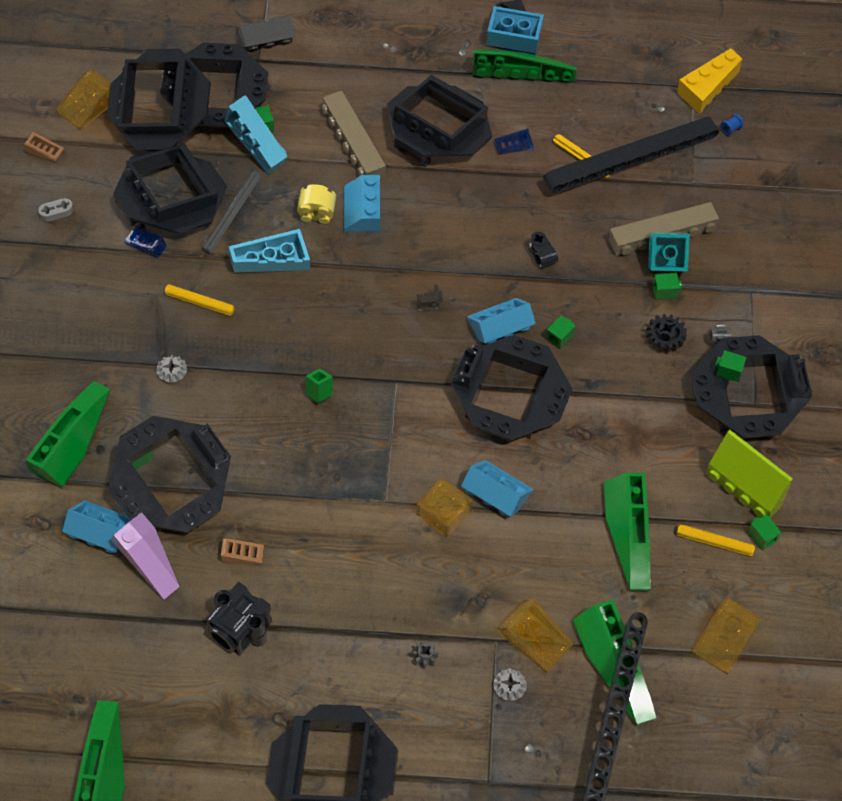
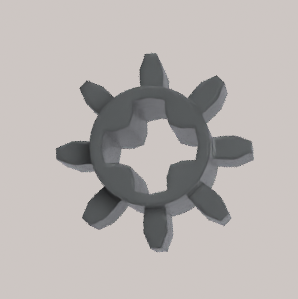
[710,325,731,345]
[413,641,439,668]

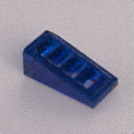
[495,128,534,155]
[124,228,167,258]

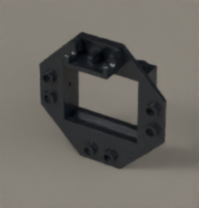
[160,43,269,127]
[107,48,211,151]
[387,75,492,167]
[113,143,227,234]
[451,335,573,441]
[691,335,812,438]
[108,416,231,533]
[266,704,399,801]

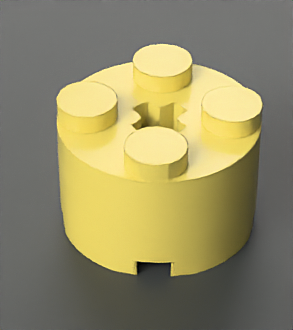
[297,185,336,224]

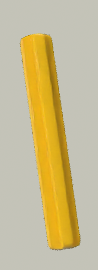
[553,134,610,178]
[165,284,234,316]
[677,524,755,556]

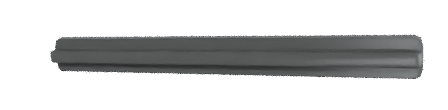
[203,170,261,253]

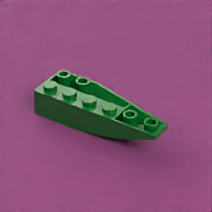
[472,49,576,81]
[26,381,110,488]
[603,473,651,591]
[573,600,656,726]
[74,700,125,801]

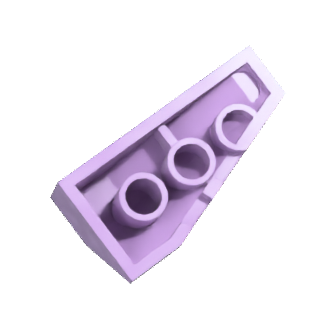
[111,512,179,600]

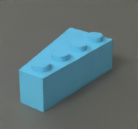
[224,95,288,175]
[229,229,310,273]

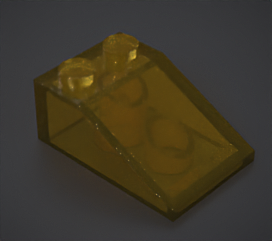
[56,69,111,130]
[692,597,762,675]
[497,599,574,672]

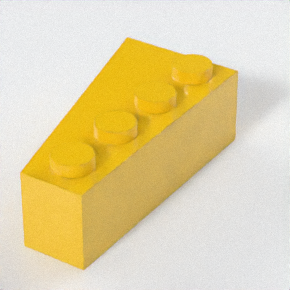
[677,48,742,115]

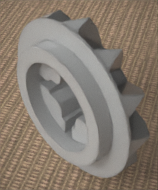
[156,354,187,383]
[493,668,527,701]

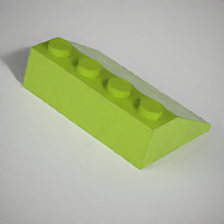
[706,430,793,518]

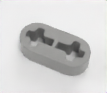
[38,198,74,222]

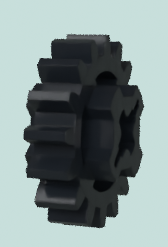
[646,314,687,352]

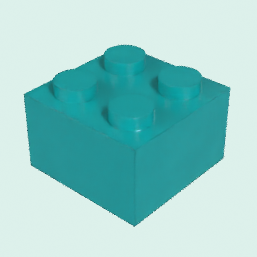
[648,232,690,271]

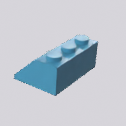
[487,6,544,54]
[344,175,380,231]
[467,298,536,344]
[461,460,534,517]
[62,500,130,553]

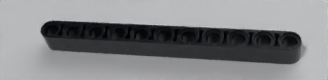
[543,116,719,194]
[582,612,648,801]

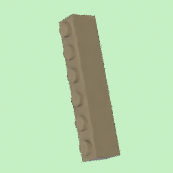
[321,91,386,179]
[608,202,719,256]

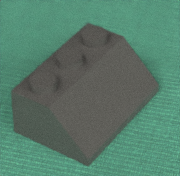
[237,15,295,49]

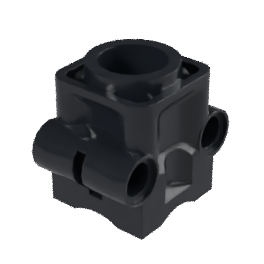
[207,581,272,656]

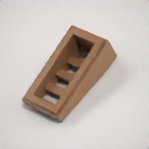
[23,132,65,162]
[221,538,264,565]

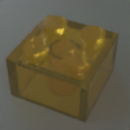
[416,477,473,538]

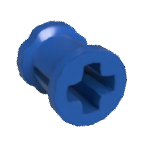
[720,114,744,136]

